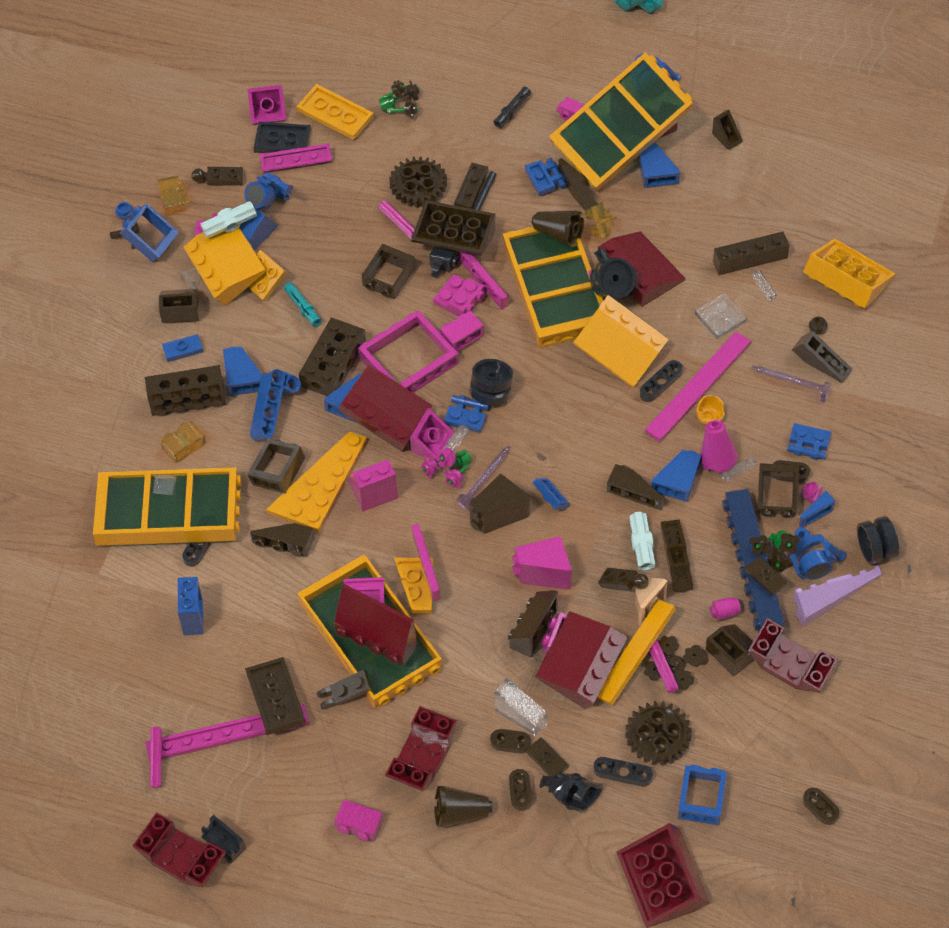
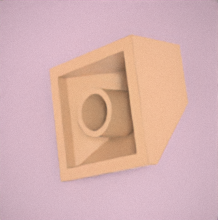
[634,578,667,626]

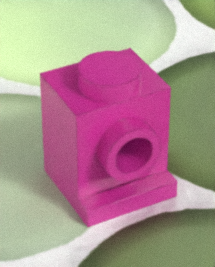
[556,97,585,121]

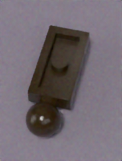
[191,166,243,185]
[598,568,649,591]

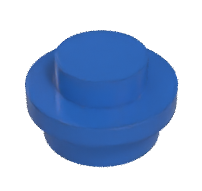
[115,202,133,219]

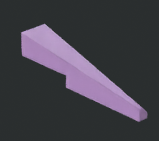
[794,566,882,627]

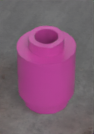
[709,597,741,621]

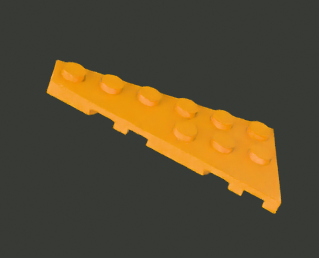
[266,431,367,533]

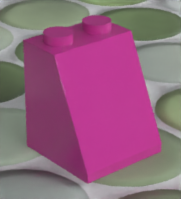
[348,459,398,512]
[512,536,572,589]

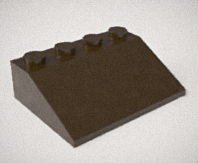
[411,200,496,256]

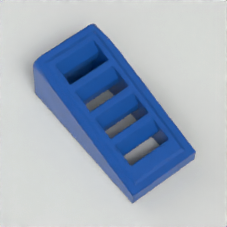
[799,491,835,527]

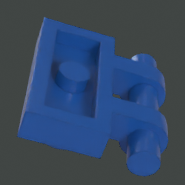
[525,158,567,196]
[444,395,489,433]
[787,423,831,460]

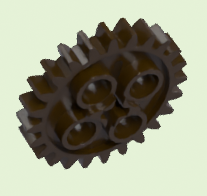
[389,156,447,207]
[625,701,692,765]

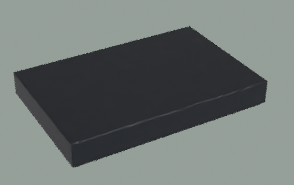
[254,121,311,153]

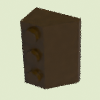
[508,590,558,658]

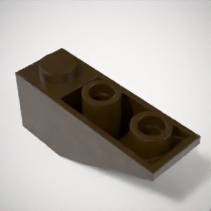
[250,523,315,557]

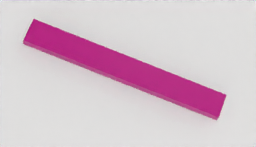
[645,331,751,442]
[145,704,309,762]

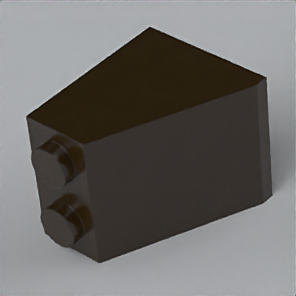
[469,473,530,534]

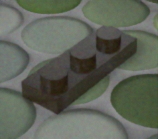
[454,163,488,209]

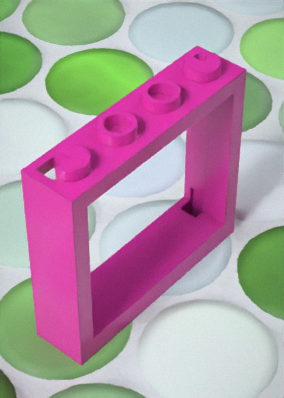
[358,310,459,393]

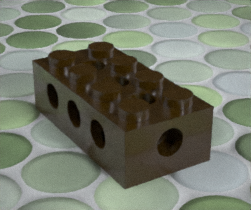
[299,317,366,396]
[145,365,227,416]

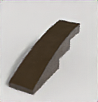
[559,158,602,221]
[660,519,693,592]

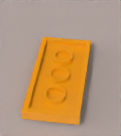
[296,84,374,140]

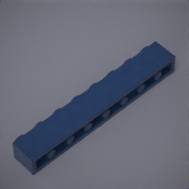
[722,489,785,634]

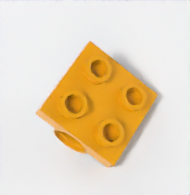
[248,250,287,301]

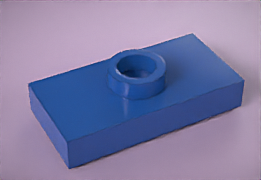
[162,334,203,362]
[533,478,570,510]

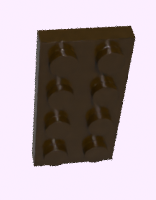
[245,657,306,735]

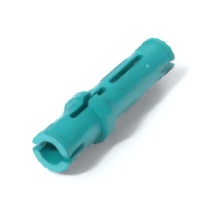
[284,282,322,327]

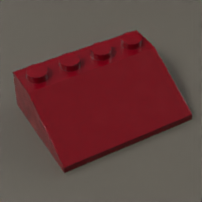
[597,231,686,307]
[338,365,432,452]
[334,584,416,666]
[535,611,627,709]
[616,823,710,928]

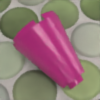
[700,420,738,473]

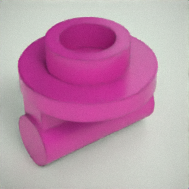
[802,482,822,504]

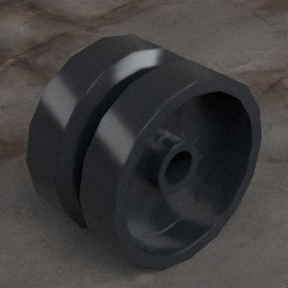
[590,258,636,299]
[470,359,513,406]
[857,516,899,565]

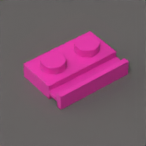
[344,577,384,604]

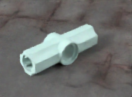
[200,201,257,239]
[629,512,655,571]

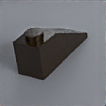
[792,331,852,383]
[607,464,663,511]

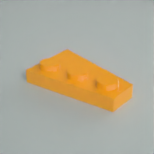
[394,558,434,614]

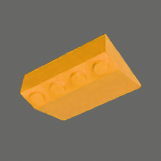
[183,227,267,305]
[803,238,896,308]
[573,295,668,388]

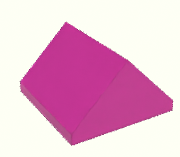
[247,85,286,124]
[410,408,454,462]

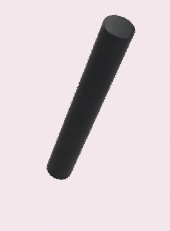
[473,171,497,210]

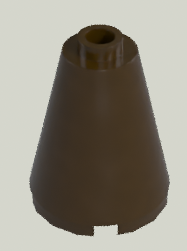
[531,210,584,247]
[434,786,492,828]

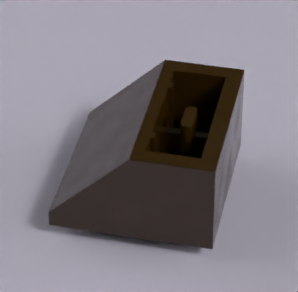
[159,288,199,323]
[705,624,754,676]

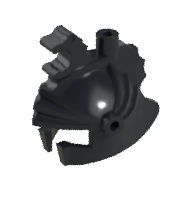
[539,772,604,813]

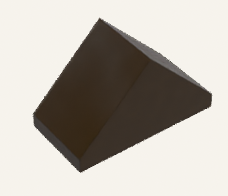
[712,110,743,149]

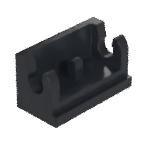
[201,814,246,864]

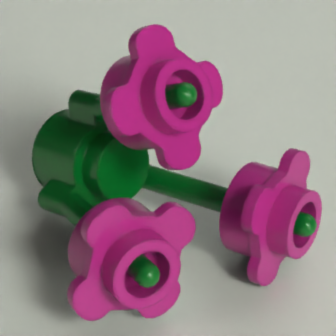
[422,447,472,489]

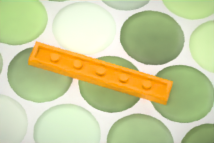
[596,599,676,706]

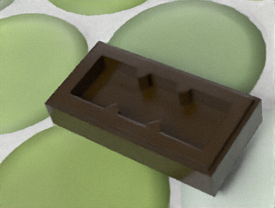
[745,556,787,597]
[526,737,569,778]

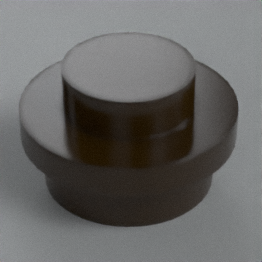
[809,316,828,334]

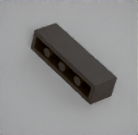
[713,231,789,275]

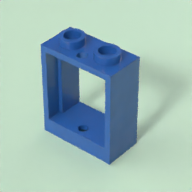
[120,203,179,262]
[178,577,204,636]
[678,765,727,825]

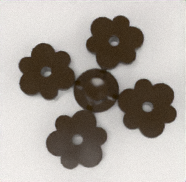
[644,636,706,690]

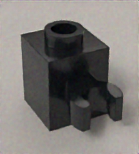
[429,246,459,278]

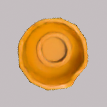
[696,395,725,425]

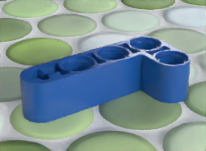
[250,369,301,442]

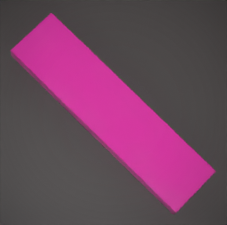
[260,143,332,173]
[460,252,508,310]
[412,524,440,601]

